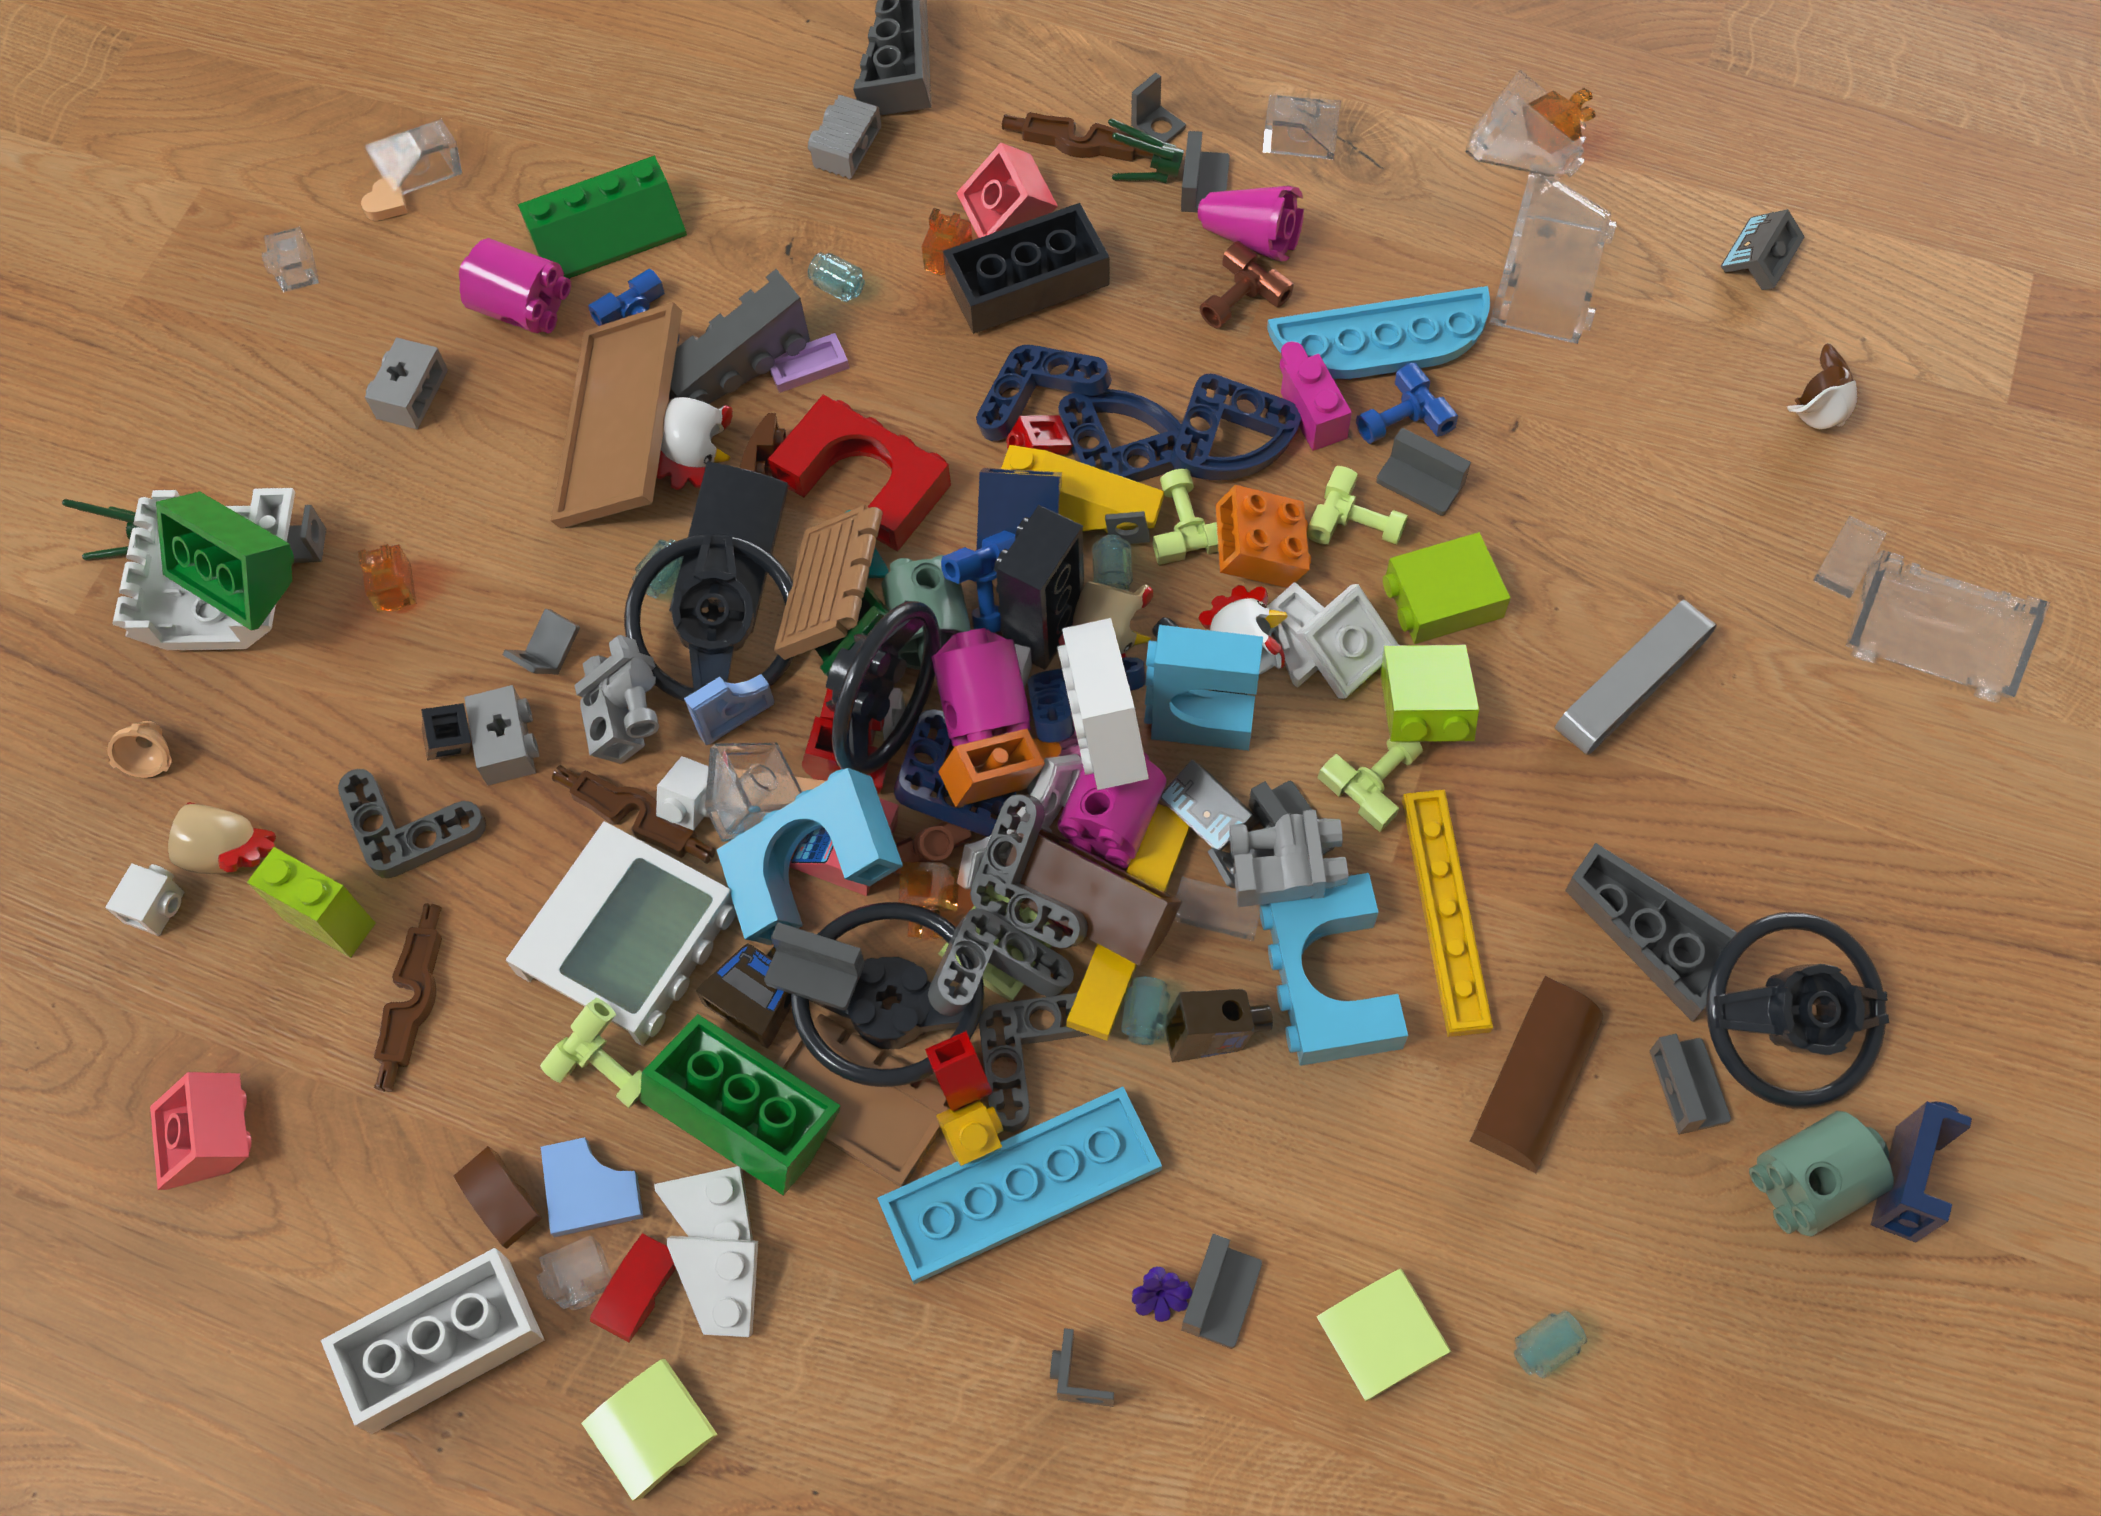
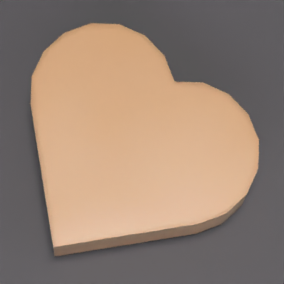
[361,177,408,221]

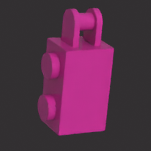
[1279,341,1352,451]

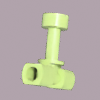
[1307,466,1408,545]
[1153,469,1219,565]
[1317,738,1423,832]
[540,997,642,1108]

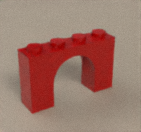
[768,394,951,552]

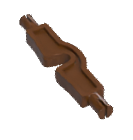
[1002,112,1153,162]
[552,765,716,864]
[374,903,442,1092]

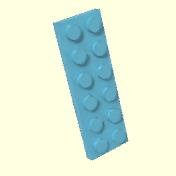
[877,1087,1162,1285]

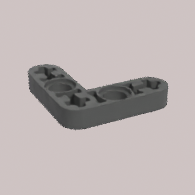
[338,769,486,878]
[970,794,1088,948]
[928,908,1074,1016]
[979,993,1089,1132]

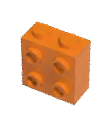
[1216,485,1311,588]

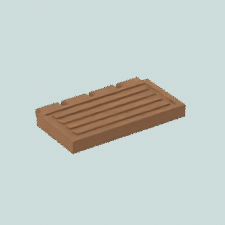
[774,505,883,660]
[775,1014,949,1187]

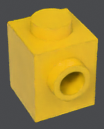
[936,1100,1004,1166]

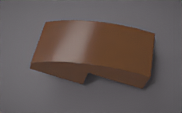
[740,413,786,476]
[453,1146,542,1249]

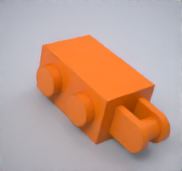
[938,728,1061,807]

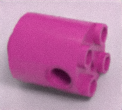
[459,238,571,334]
[932,628,1031,747]
[1058,752,1166,868]

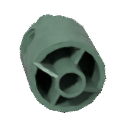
[881,555,971,670]
[1749,1111,1894,1237]

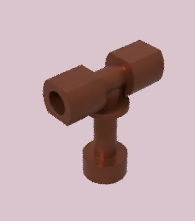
[1199,241,1294,328]
[894,821,972,876]

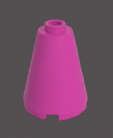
[1198,186,1304,262]

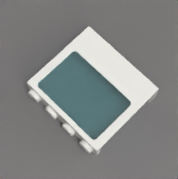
[506,821,736,1046]

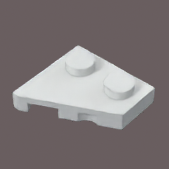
[1267,582,1324,688]
[654,1166,753,1240]
[667,1236,758,1337]

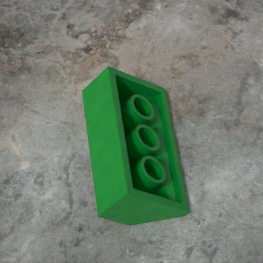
[517,155,687,279]
[156,491,294,631]
[640,1014,841,1196]

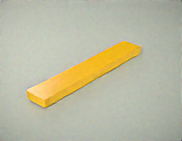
[1402,789,1493,1037]
[1066,804,1191,1041]

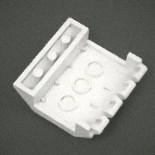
[112,488,295,650]

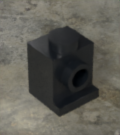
[421,703,471,761]

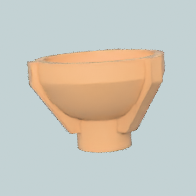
[107,721,172,778]

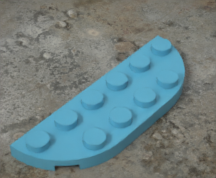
[1267,286,1490,379]

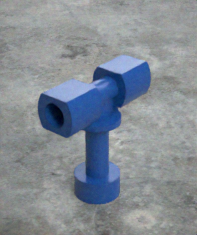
[588,269,679,344]
[1356,363,1458,444]
[941,530,1015,633]

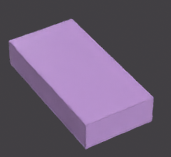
[770,333,849,393]

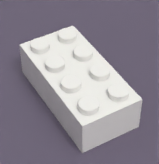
[1057,618,1149,790]
[321,1248,545,1434]

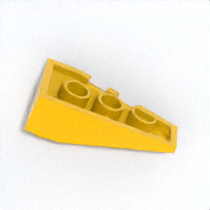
[1001,445,1164,533]

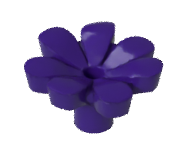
[1132,1267,1193,1322]

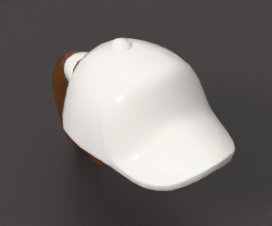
[1787,343,1857,429]

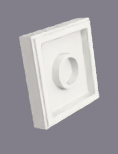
[1295,584,1399,698]

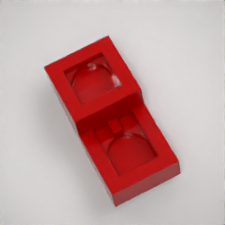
[590,1233,676,1343]

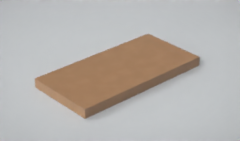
[550,302,682,528]

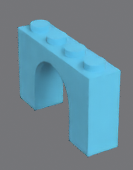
[1144,625,1263,751]
[716,768,903,945]
[1259,873,1408,1066]

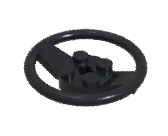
[624,534,795,702]
[826,600,940,775]
[791,902,984,1087]
[1706,912,1889,1109]

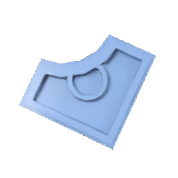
[684,674,775,745]
[541,1137,643,1237]

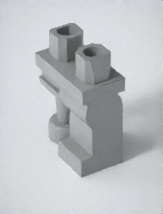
[574,635,659,764]
[1229,810,1348,907]

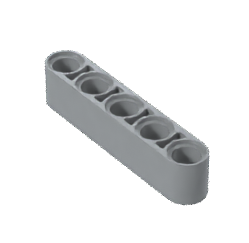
[1555,599,1717,755]

